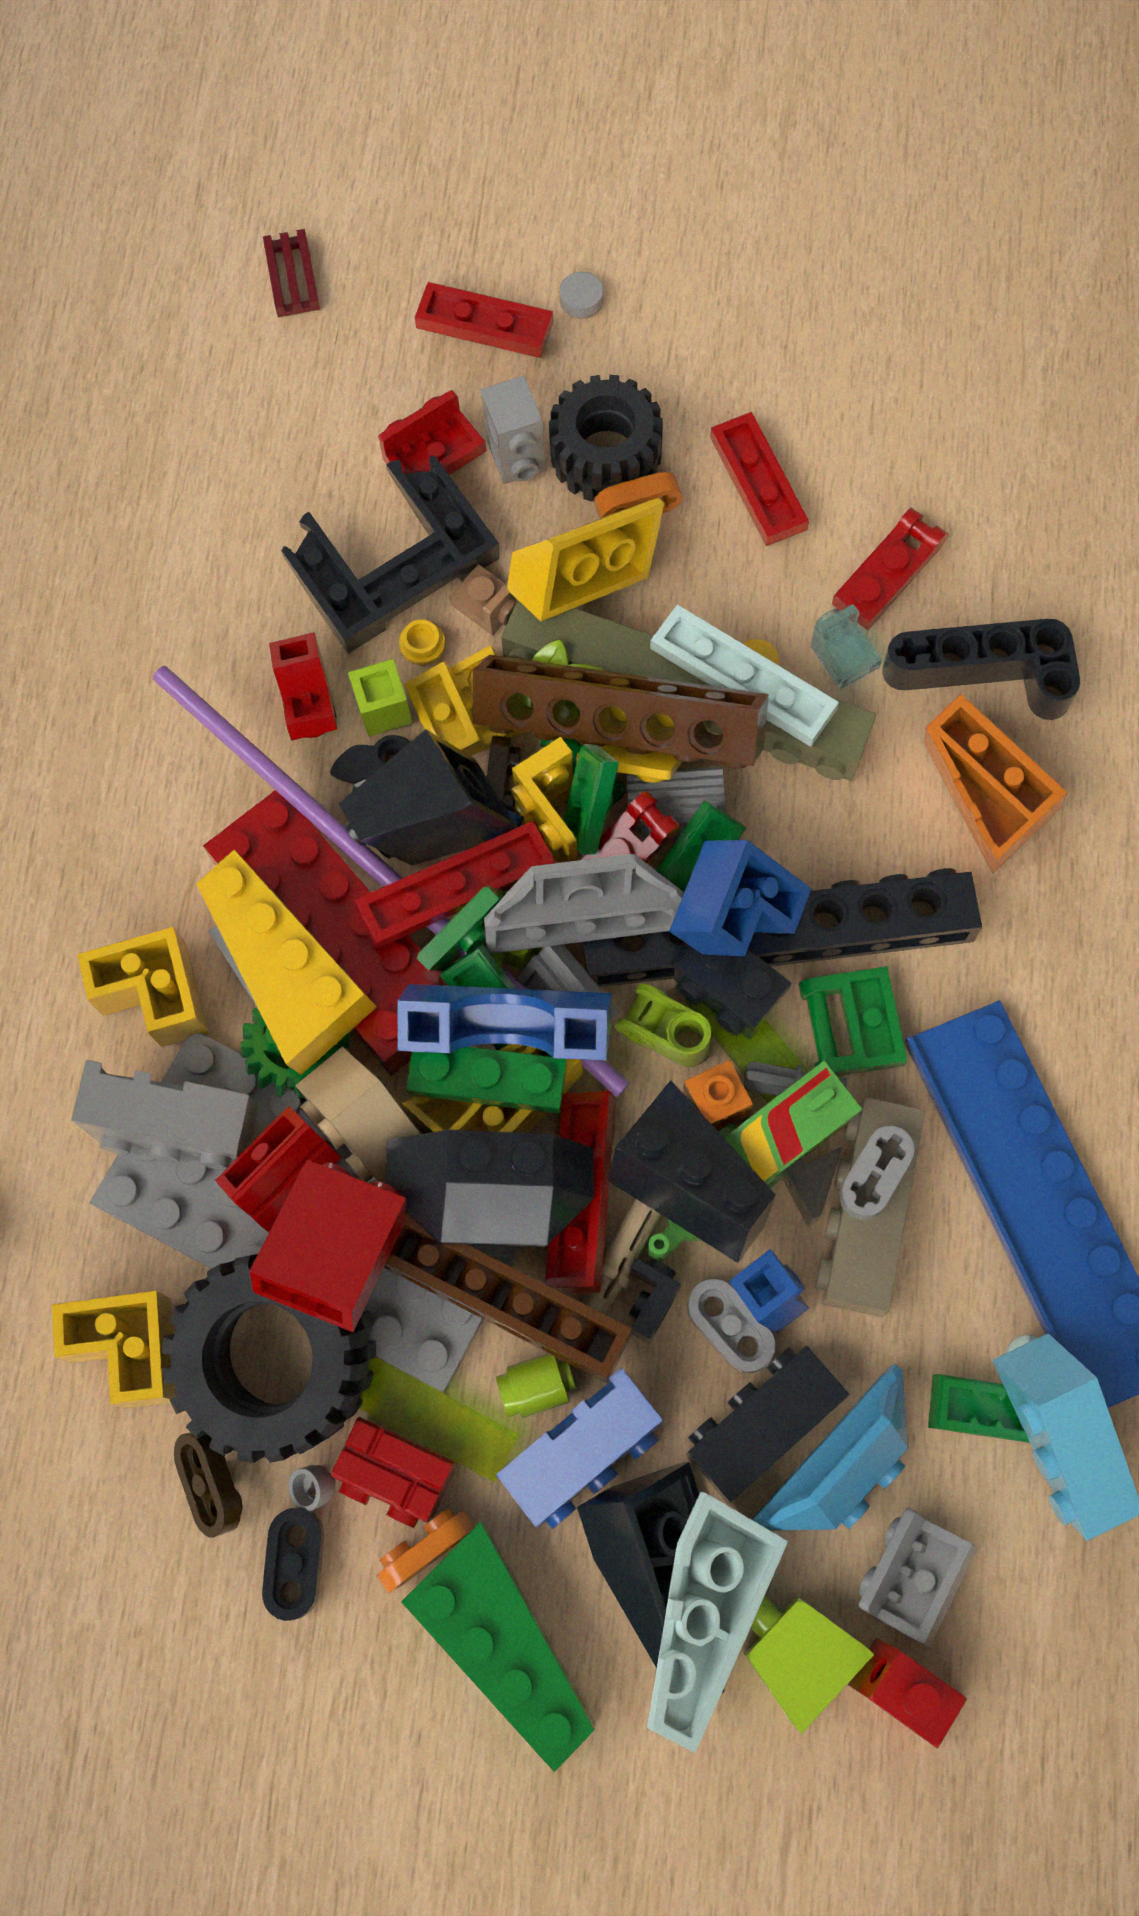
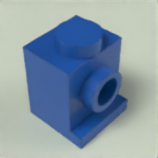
[729,1249,809,1333]

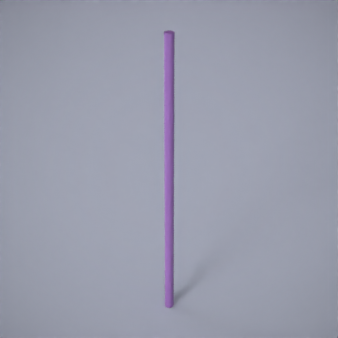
[153,666,631,1097]

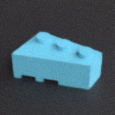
[992,1333,1139,1541]

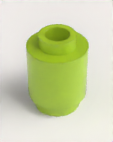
[496,1353,577,1418]

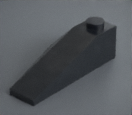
[577,1462,725,1693]

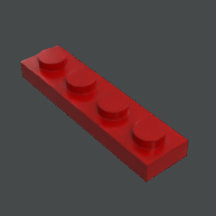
[354,821,556,949]
[545,1091,616,1294]

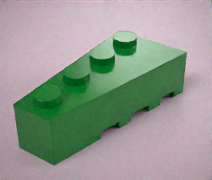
[401,1522,595,1773]

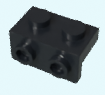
[674,947,792,1040]

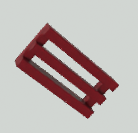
[262,229,320,317]

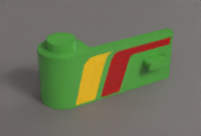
[718,1060,863,1189]

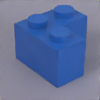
[669,840,811,956]

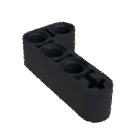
[882,618,1080,720]

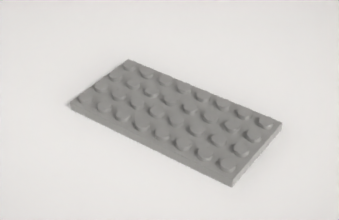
[89,1033,522,1394]

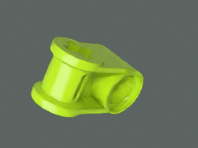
[614,983,711,1067]

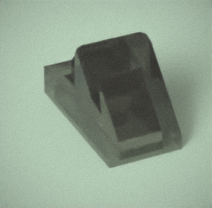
[782,1147,842,1227]

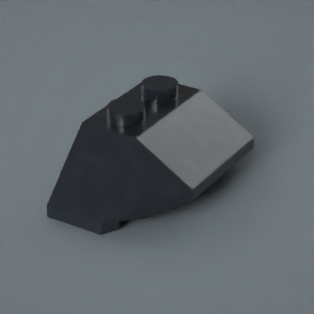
[385,1130,594,1247]

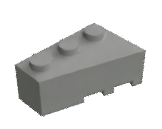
[71,1060,259,1170]

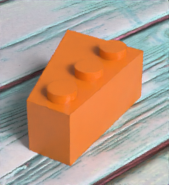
[924,694,1068,873]

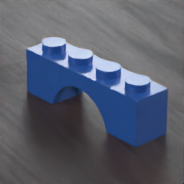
[398,984,612,1061]

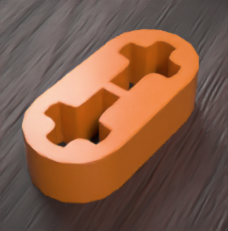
[594,472,683,518]

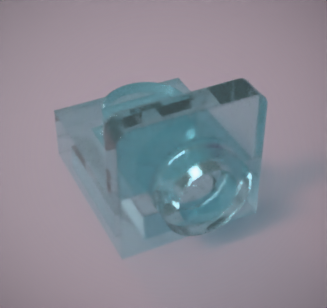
[811,605,882,690]

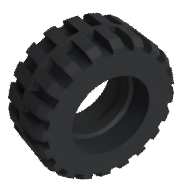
[161,1254,377,1463]

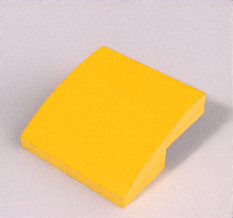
[404,645,524,756]

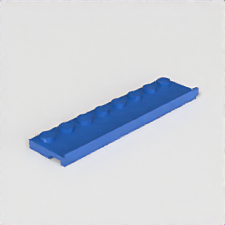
[904,1000,1139,1408]

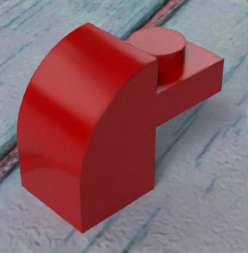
[269,632,337,741]

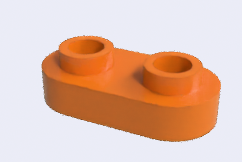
[376,1508,475,1594]

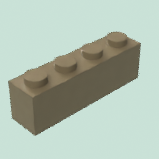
[815,1097,925,1318]

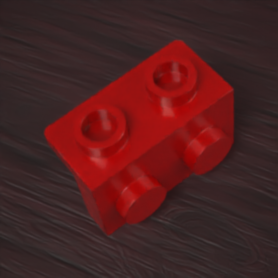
[378,390,487,475]

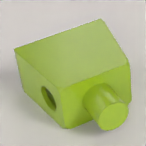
[744,1595,874,1734]

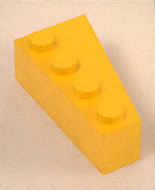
[196,850,377,1075]

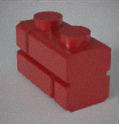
[215,1106,342,1232]
[331,1417,458,1528]

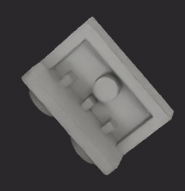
[859,1508,977,1648]

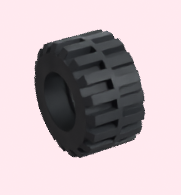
[549,374,663,502]

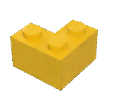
[77,926,209,1047]
[52,1290,177,1409]

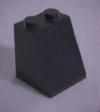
[339,729,518,866]

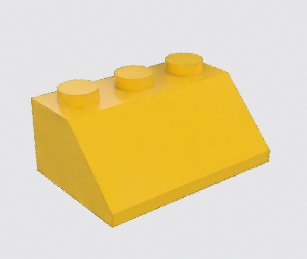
[507,498,664,621]

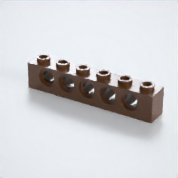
[472,655,769,769]
[384,1213,632,1384]

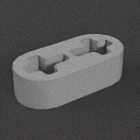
[839,1126,915,1220]

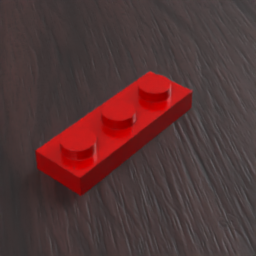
[414,282,554,358]
[710,412,809,546]

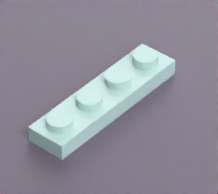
[650,604,839,747]

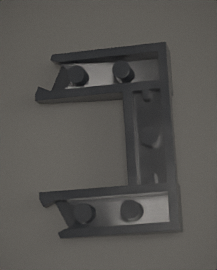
[281,456,499,654]

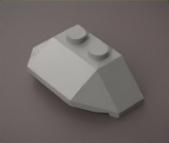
[484,854,684,954]

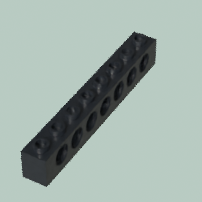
[582,868,982,988]

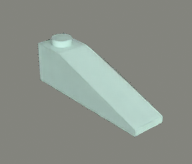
[647,1492,788,1753]

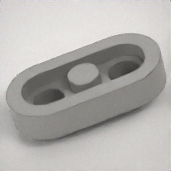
[687,1279,775,1373]

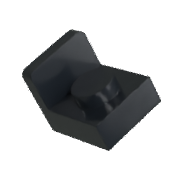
[628,1257,681,1345]

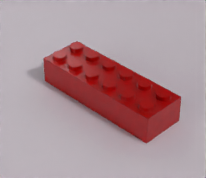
[203,790,447,1076]

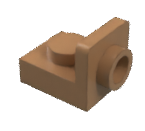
[449,564,518,636]

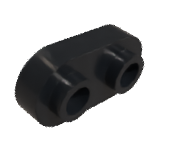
[262,1508,324,1621]

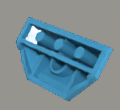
[751,1364,908,1531]

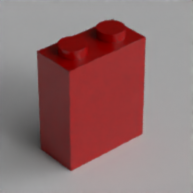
[249,1159,406,1332]

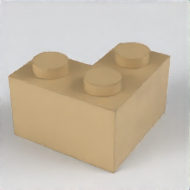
[295,1047,420,1183]

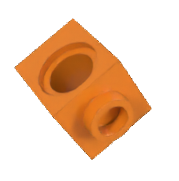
[683,1059,753,1131]

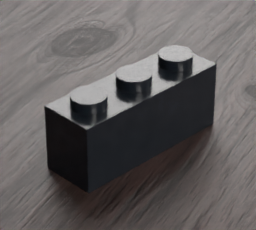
[686,1345,850,1504]

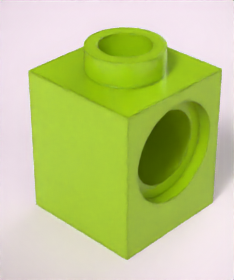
[348,658,413,737]

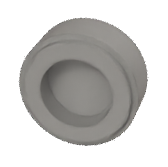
[560,272,603,318]

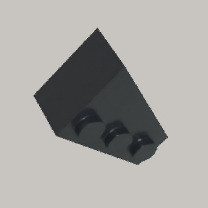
[608,1080,776,1263]

